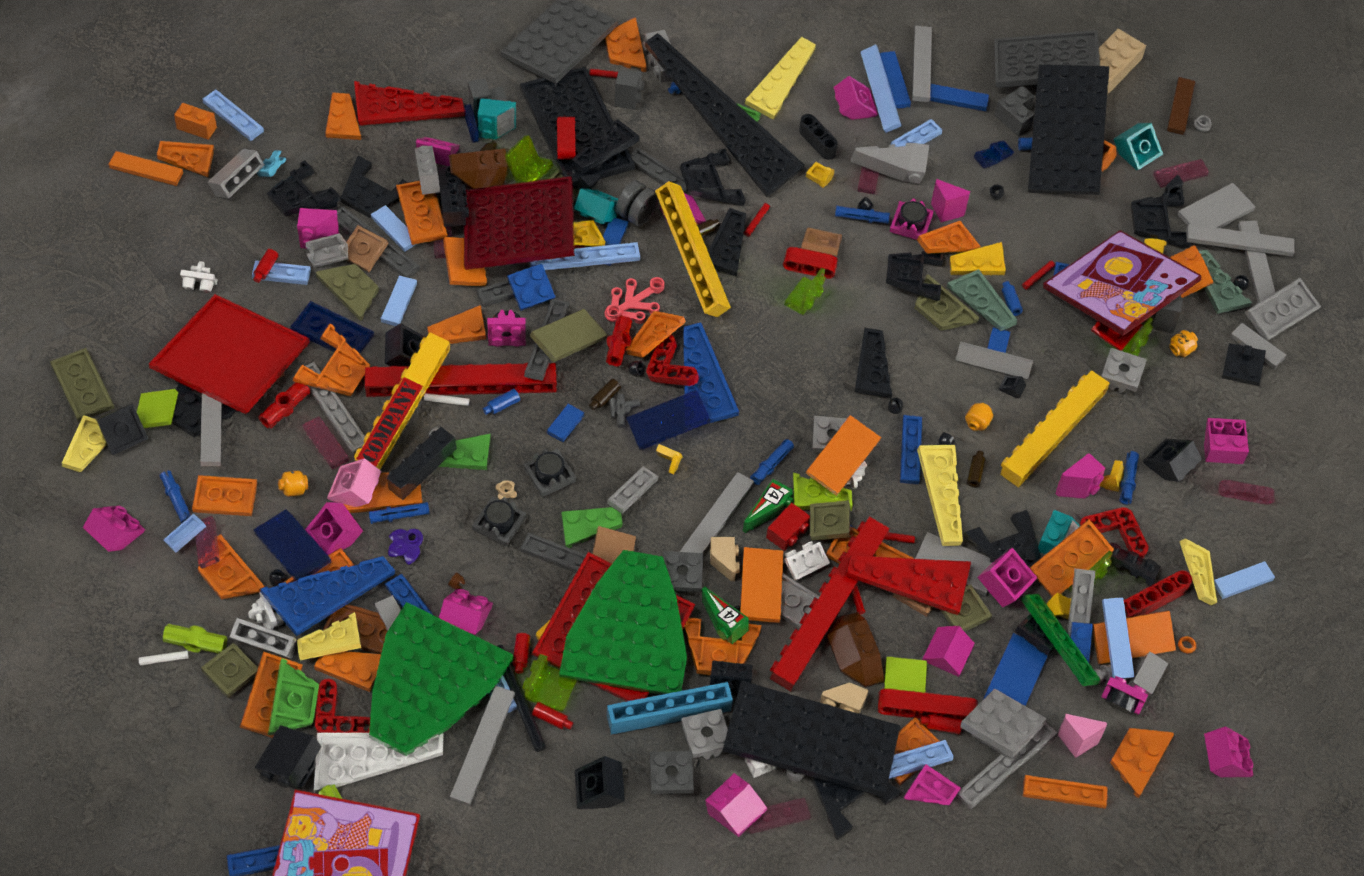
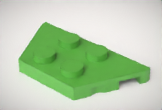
[267,659,319,735]

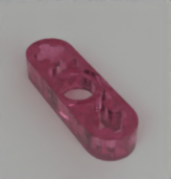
[1218,480,1275,504]

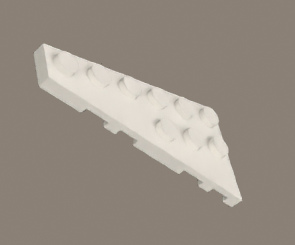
[314,733,443,794]

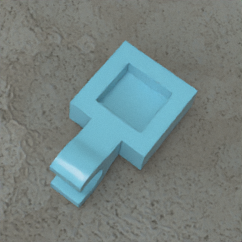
[257,150,286,177]

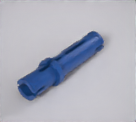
[835,205,890,224]
[750,439,794,485]
[1119,451,1139,505]
[159,471,191,524]
[369,502,430,524]

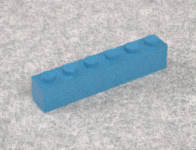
[607,682,733,735]

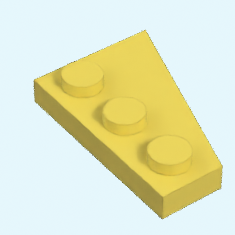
[1179,538,1217,605]
[297,613,361,660]

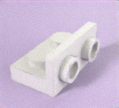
[783,541,830,580]

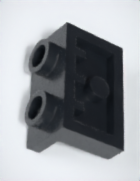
[710,661,753,695]

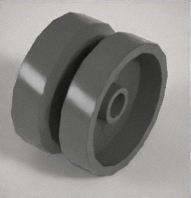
[615,180,659,227]

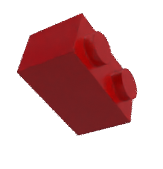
[766,503,810,551]

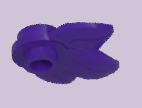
[388,529,423,565]

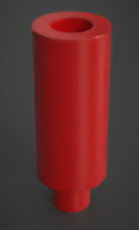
[253,249,279,283]
[512,633,531,674]
[532,702,573,730]
[920,714,962,734]

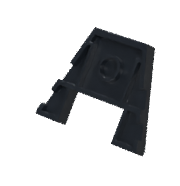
[680,149,746,206]
[341,155,409,218]
[267,160,341,217]
[1130,189,1191,249]
[886,251,943,301]
[172,383,238,438]
[963,510,1041,568]
[813,778,901,840]

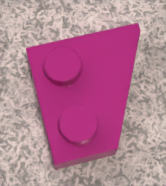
[903,764,961,805]

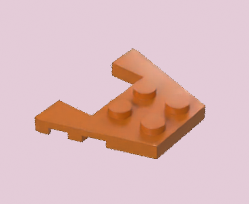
[293,324,370,396]
[684,618,761,675]

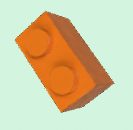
[174,103,217,140]

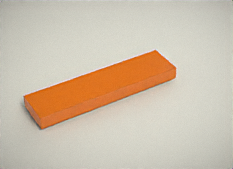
[108,151,184,186]
[1023,775,1108,809]

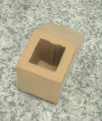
[710,537,739,581]
[820,682,868,714]

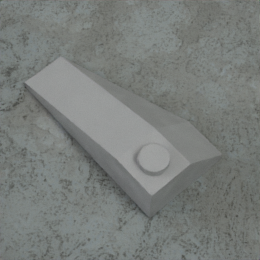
[851,143,929,183]

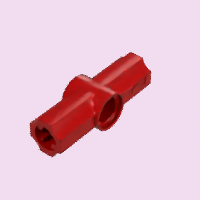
[606,315,632,367]
[259,382,310,428]

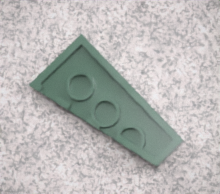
[1199,250,1252,314]
[947,269,1017,331]

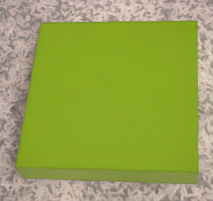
[137,389,178,428]
[884,656,927,693]

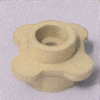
[496,481,517,500]

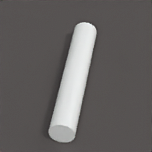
[424,393,470,406]
[139,650,189,665]

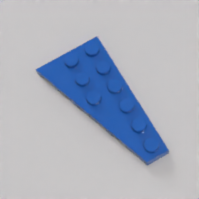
[683,322,739,430]
[260,556,395,636]

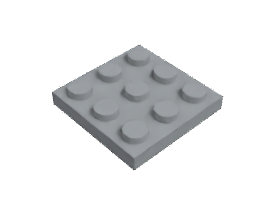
[960,689,1047,758]

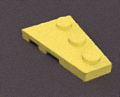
[62,415,107,472]

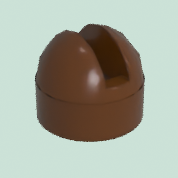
[448,572,465,590]

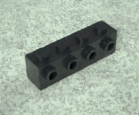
[437,166,469,227]
[387,426,457,500]

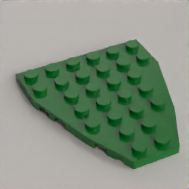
[559,550,687,695]
[369,602,514,756]

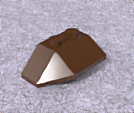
[449,148,511,189]
[827,612,885,688]

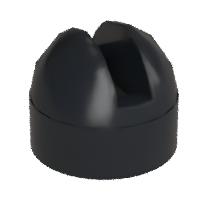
[990,184,1004,200]
[857,196,873,210]
[1233,275,1249,291]
[628,360,644,376]
[888,397,903,414]
[939,432,955,445]
[269,569,286,587]

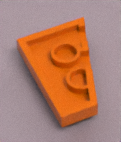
[325,93,361,140]
[157,141,214,177]
[917,221,981,253]
[427,305,486,344]
[625,311,686,358]
[314,651,381,692]

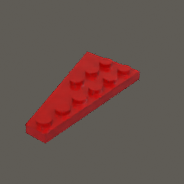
[354,81,465,126]
[845,555,971,615]

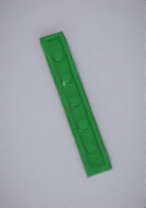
[1021,594,1101,686]

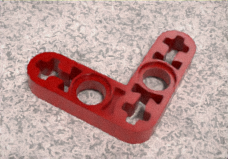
[646,335,699,386]
[1079,507,1148,558]
[315,679,370,733]

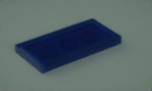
[290,301,374,354]
[626,390,711,450]
[253,509,331,581]

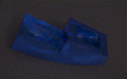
[973,140,1014,169]

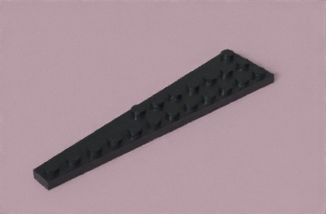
[645,33,805,197]

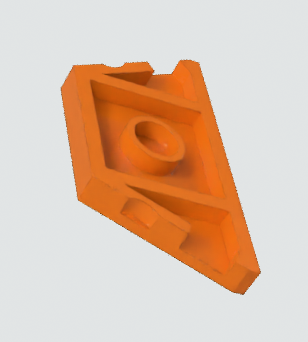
[605,18,647,72]
[198,534,265,600]
[1110,728,1174,798]

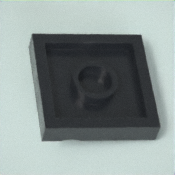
[1222,343,1266,386]
[95,403,149,455]
[1014,613,1055,655]

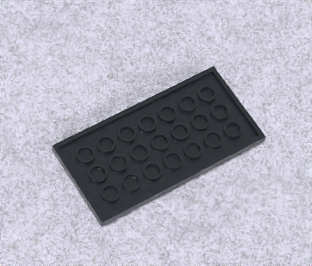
[1028,64,1109,195]
[520,67,635,186]
[722,681,900,797]

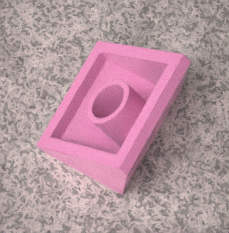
[1058,714,1107,758]

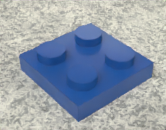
[507,264,555,311]

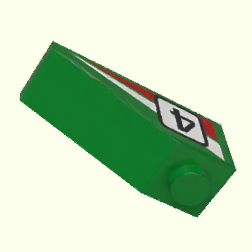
[743,479,794,533]
[702,586,749,644]

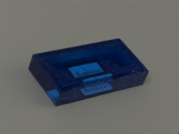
[464,104,479,143]

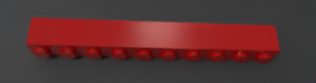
[365,363,556,397]
[770,516,890,692]

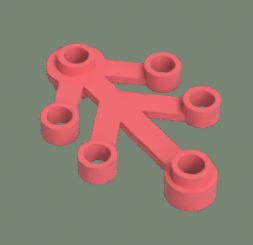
[604,277,665,324]

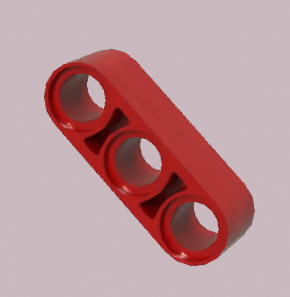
[557,117,575,160]
[783,247,838,279]

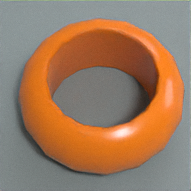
[1178,636,1196,654]

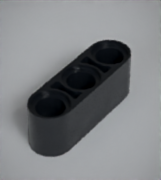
[799,114,838,160]

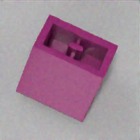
[1204,418,1249,464]
[83,506,145,552]
[439,589,493,635]
[1204,726,1254,778]

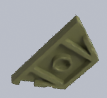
[316,264,379,321]
[914,275,979,331]

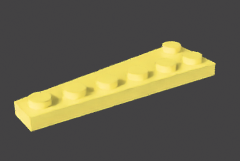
[745,37,816,120]
[917,445,963,546]

